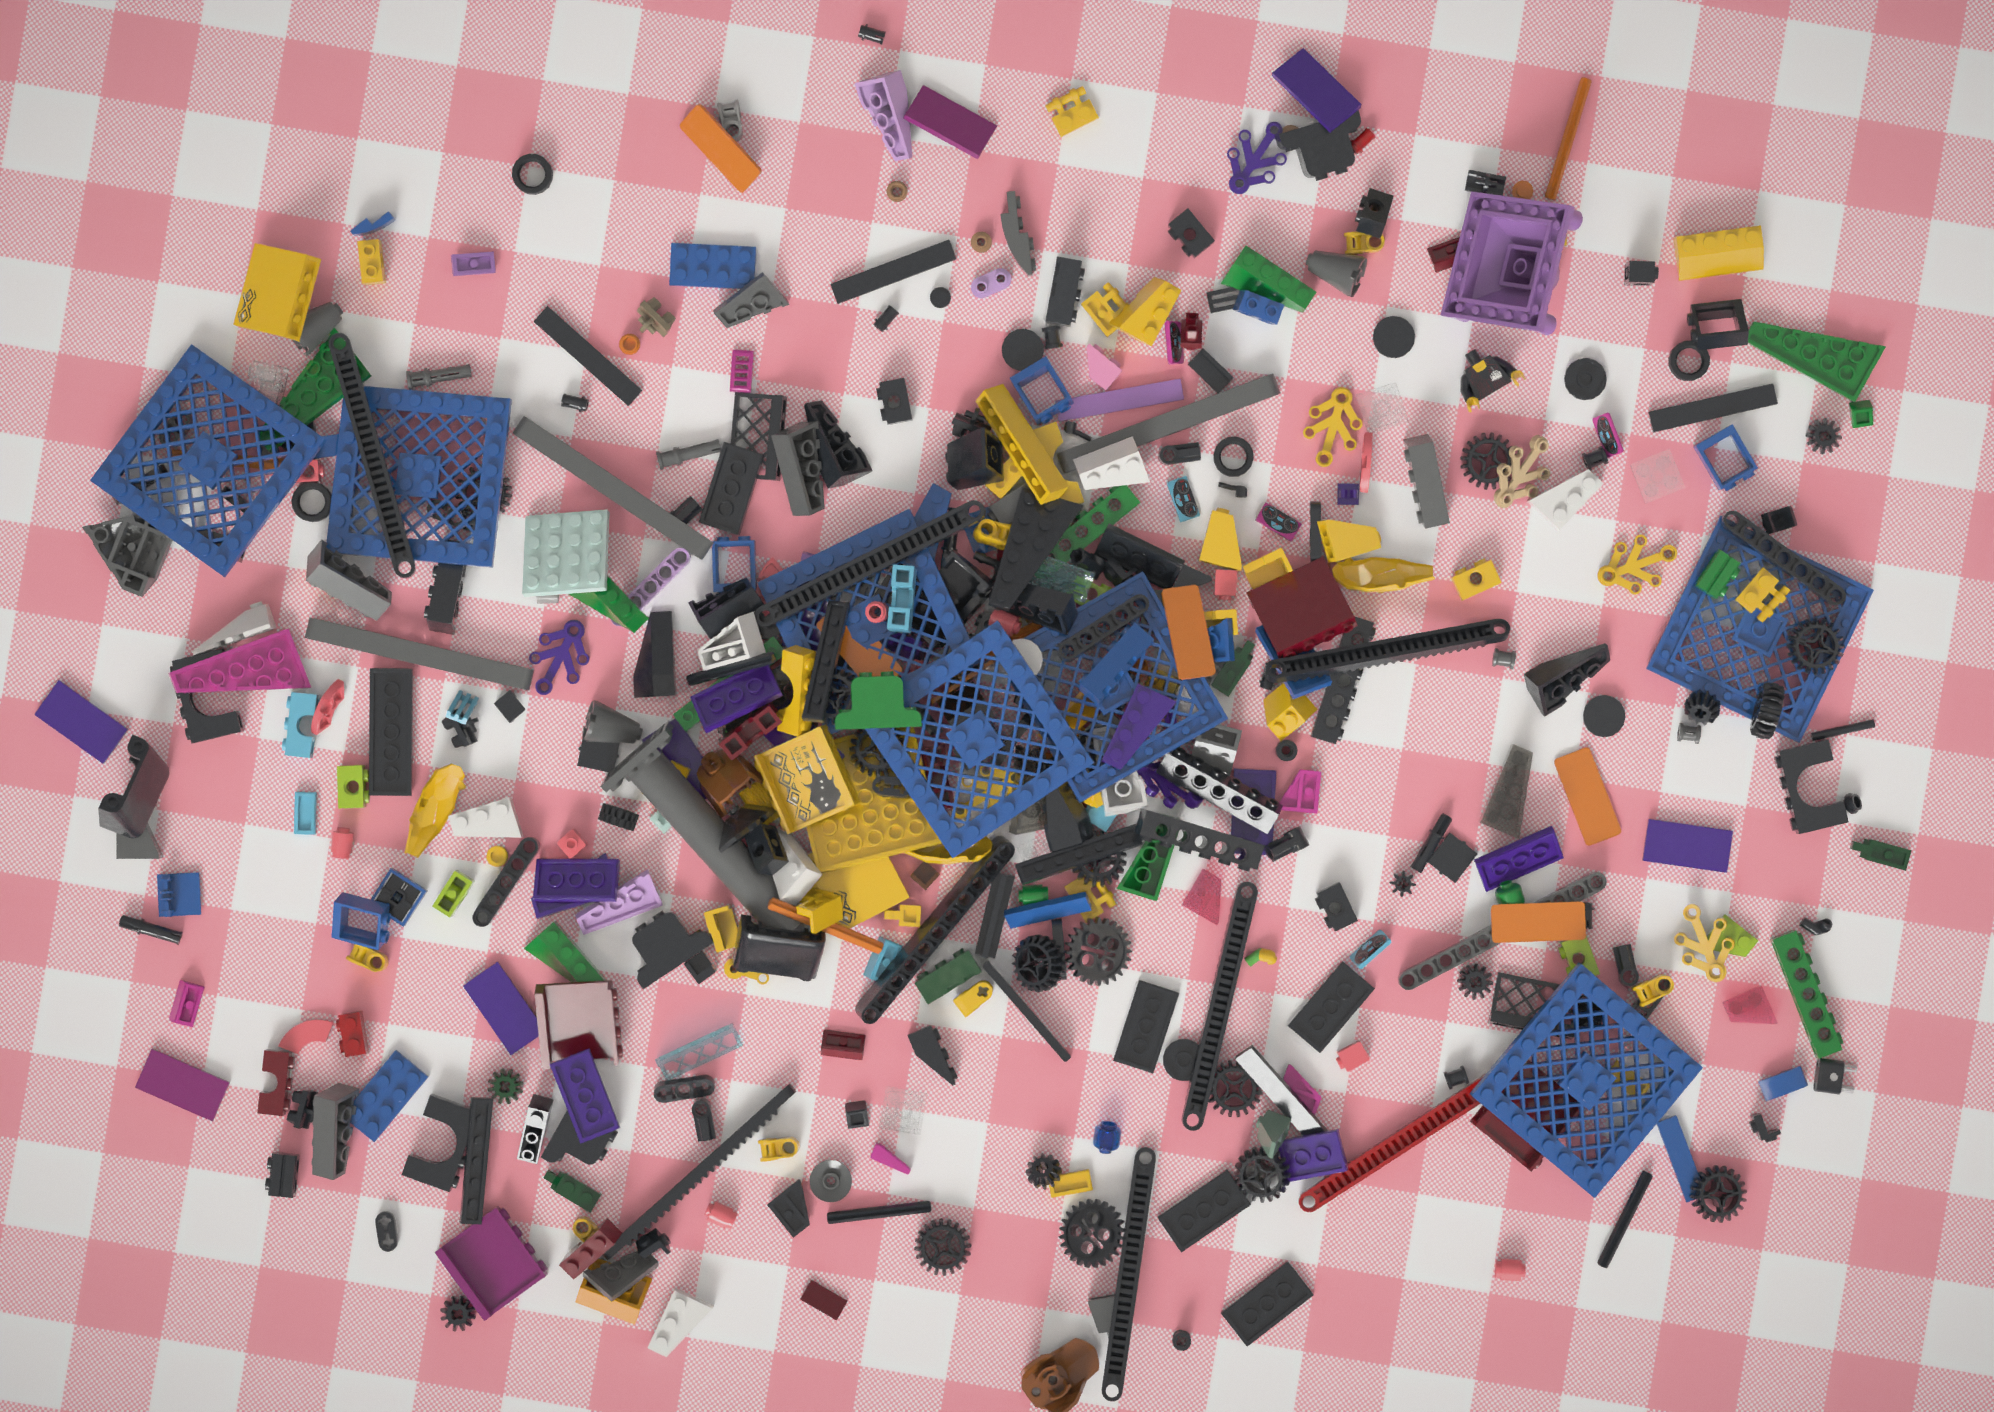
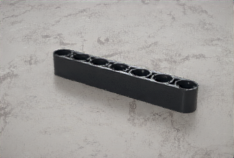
[1721,511,1846,606]

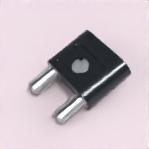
[1813,1058,1857,1095]

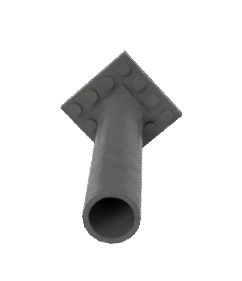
[600,720,801,930]

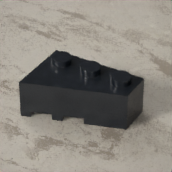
[1045,256,1085,327]
[688,577,764,639]

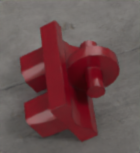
[1180,312,1202,350]

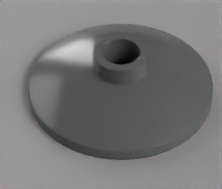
[810,1160,852,1202]

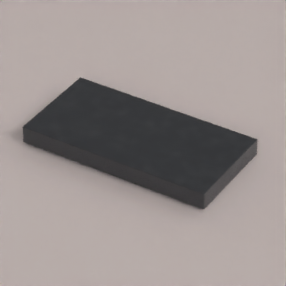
[699,442,765,536]
[1094,523,1185,589]
[1287,961,1375,1053]
[1113,980,1179,1074]
[1157,1169,1251,1253]
[1221,1261,1314,1347]

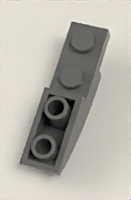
[1000,191,1036,277]

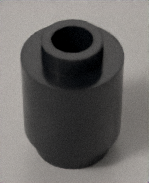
[1275,740,1298,761]

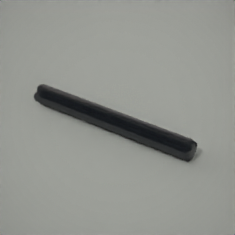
[686,652,776,686]
[1597,1171,1653,1269]
[827,1201,932,1224]

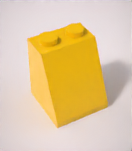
[1198,507,1242,571]

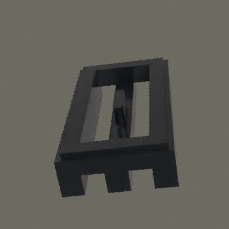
[1206,287,1239,314]

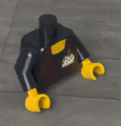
[1460,349,1526,412]

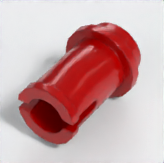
[1350,128,1376,155]

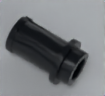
[858,24,886,45]
[873,305,899,333]
[561,393,589,413]
[1259,662,1277,690]
[1583,902,1595,929]

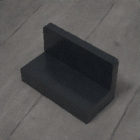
[1188,348,1234,394]

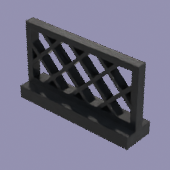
[731,392,787,481]
[975,872,1015,959]
[1488,972,1574,1040]

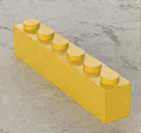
[975,384,1069,504]

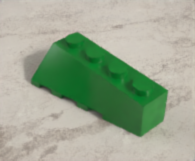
[1221,246,1317,313]
[568,574,649,633]
[1116,814,1181,902]
[524,921,607,982]

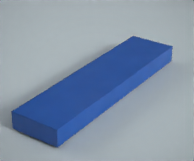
[1004,892,1092,929]
[1656,1115,1705,1203]

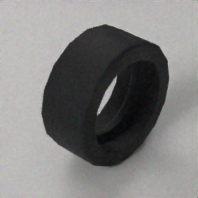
[512,153,553,195]
[1668,341,1710,381]
[1213,436,1254,477]
[291,482,332,522]

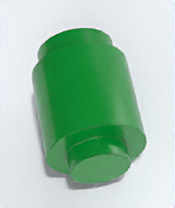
[1018,884,1049,905]

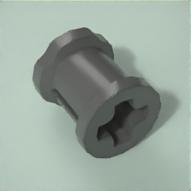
[1492,648,1516,670]
[1677,723,1701,744]

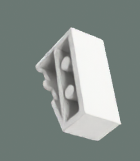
[1073,436,1150,490]
[1527,469,1604,531]
[697,612,766,671]
[448,797,524,838]
[773,828,822,906]
[647,1288,714,1357]

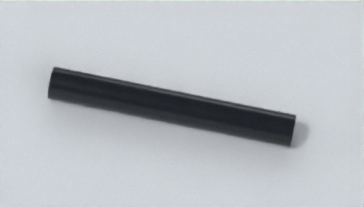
[1811,719,1875,741]

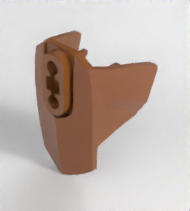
[697,749,764,818]
[1020,1338,1099,1412]

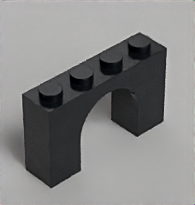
[170,649,244,744]
[1774,739,1849,834]
[401,1094,470,1192]

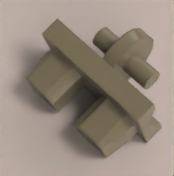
[637,297,676,338]

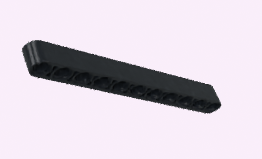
[855,836,1015,1024]

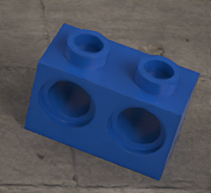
[1233,290,1284,325]

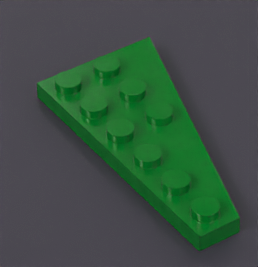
[1748,322,1886,402]
[259,328,372,454]

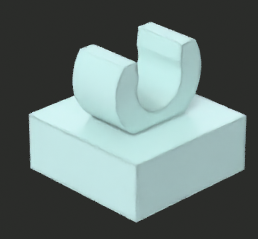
[649,811,672,834]

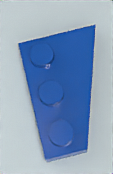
[1207,618,1235,663]

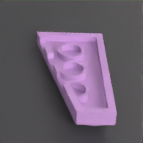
[575,869,663,935]

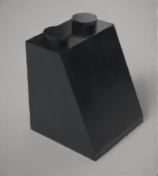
[945,427,1004,490]
[938,681,996,726]

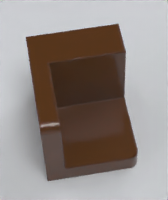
[910,862,940,891]

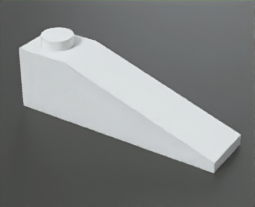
[192,601,277,655]
[1093,727,1148,817]

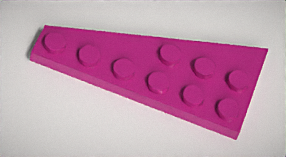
[168,628,311,693]

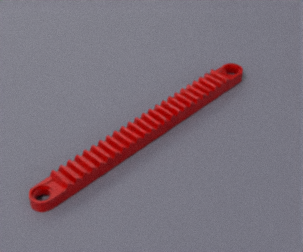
[1298,1074,1485,1212]

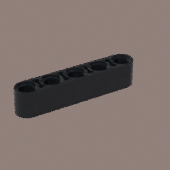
[1058,594,1149,662]
[472,837,540,927]

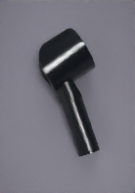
[1064,421,1092,441]
[1218,482,1247,498]

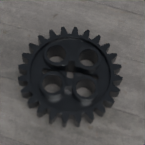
[1064,917,1132,986]
[1058,1199,1127,1268]

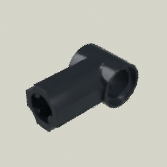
[1158,442,1201,466]
[670,496,703,524]
[1070,547,1106,581]
[1265,826,1310,862]
[1612,944,1639,986]
[692,1098,716,1142]

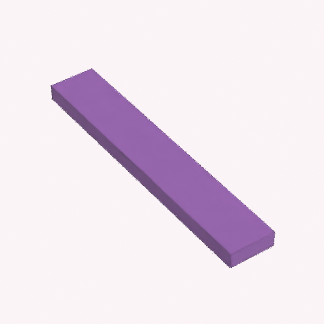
[1055,379,1184,422]

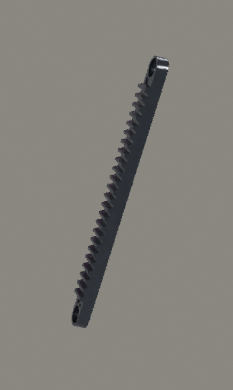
[329,333,416,579]
[755,500,986,628]
[1264,619,1511,683]
[1181,882,1258,1131]
[602,1083,797,1261]
[1101,1147,1156,1402]

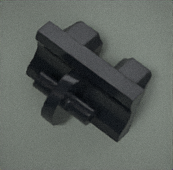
[1464,170,1506,196]
[952,407,992,437]
[442,709,479,748]
[286,1090,318,1129]

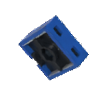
[371,868,428,927]

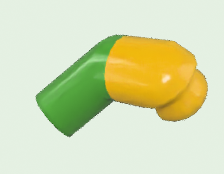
[1244,948,1277,967]

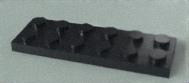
[369,668,413,796]

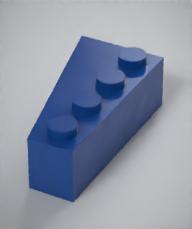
[904,483,952,564]
[1078,623,1154,706]

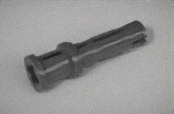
[406,364,472,390]
[656,439,721,470]

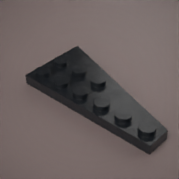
[988,487,1084,612]

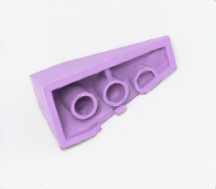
[854,70,912,161]

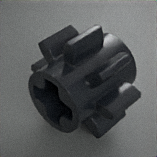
[1389,870,1416,897]

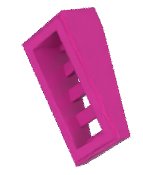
[730,350,754,393]
[870,1142,911,1175]

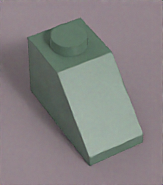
[1256,1110,1291,1158]

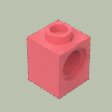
[296,460,325,483]
[1214,570,1237,600]
[557,828,588,859]
[1335,1040,1370,1072]

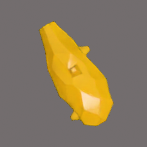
[1332,557,1435,593]
[404,763,466,858]
[904,836,993,865]

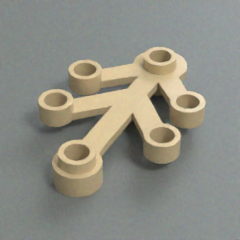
[1494,435,1550,508]

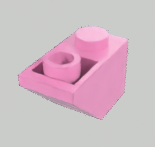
[1086,344,1122,391]

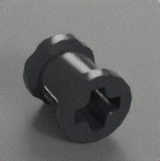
[1041,325,1063,350]
[1582,446,1609,471]
[1443,1065,1469,1090]
[1172,1330,1191,1351]

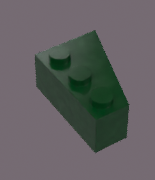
[915,948,982,1005]

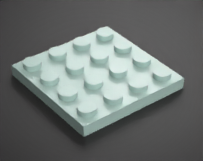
[522,509,610,597]

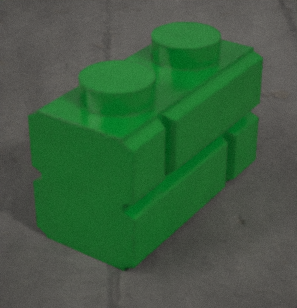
[1694,549,1741,599]

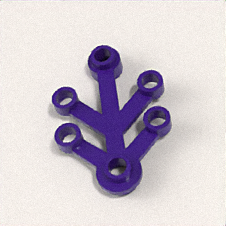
[1227,122,1287,194]
[529,620,590,695]
[1137,761,1204,809]

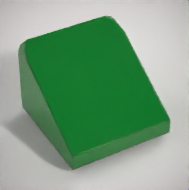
[1849,400,1873,428]

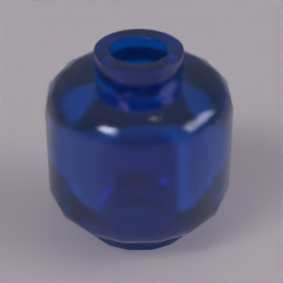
[1093,1121,1122,1154]

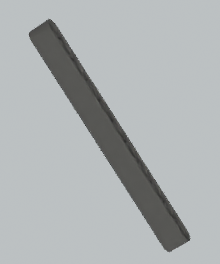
[1057,373,1281,474]
[513,416,714,560]
[305,617,534,690]
[1398,872,1607,990]

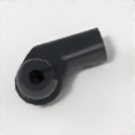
[1799,917,1833,936]

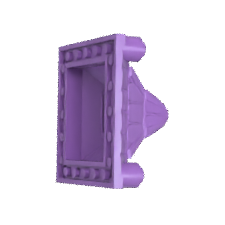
[1440,191,1583,336]

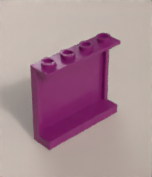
[434,1206,548,1321]

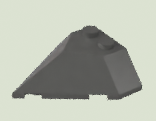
[82,515,173,597]

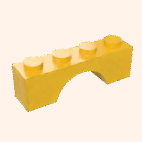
[1033,422,1084,504]
[777,645,816,737]

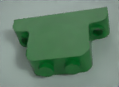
[835,671,922,730]

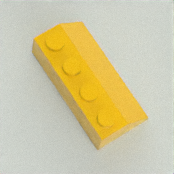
[1673,225,1764,281]

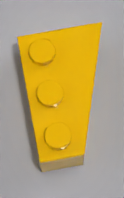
[1108,277,1181,347]

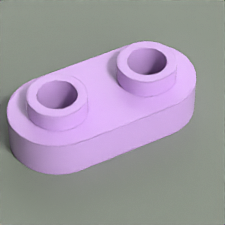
[971,268,1011,299]

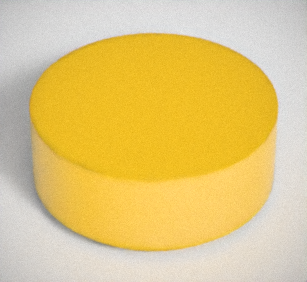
[486,845,508,867]

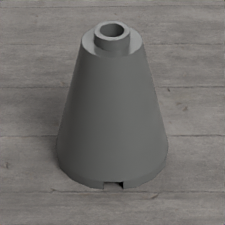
[1306,250,1367,297]
[292,302,343,357]
[582,700,643,744]

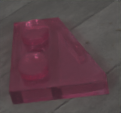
[1182,869,1221,925]
[1722,985,1778,1024]

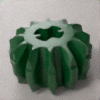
[488,1068,524,1104]

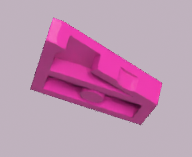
[1279,769,1321,814]
[1283,1064,1322,1115]

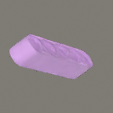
[611,548,691,627]

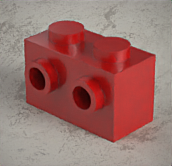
[336,1011,369,1057]

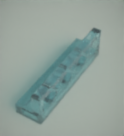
[1029,557,1095,603]
[655,1022,744,1080]

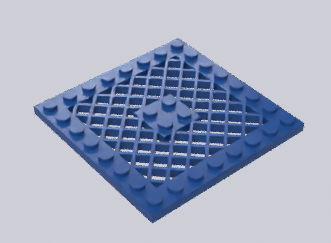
[90,344,327,578]
[326,386,512,568]
[757,509,981,735]
[1646,516,1874,743]
[995,571,1228,803]
[865,621,1095,858]
[1470,962,1703,1198]

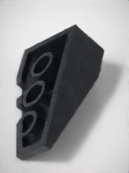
[804,400,873,489]
[633,611,677,698]
[1524,643,1611,717]
[1041,757,1094,852]
[719,804,777,853]

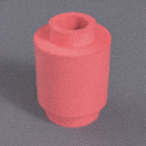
[865,601,889,623]
[988,609,1022,637]
[331,827,354,859]
[704,1201,738,1229]
[1495,1259,1526,1281]

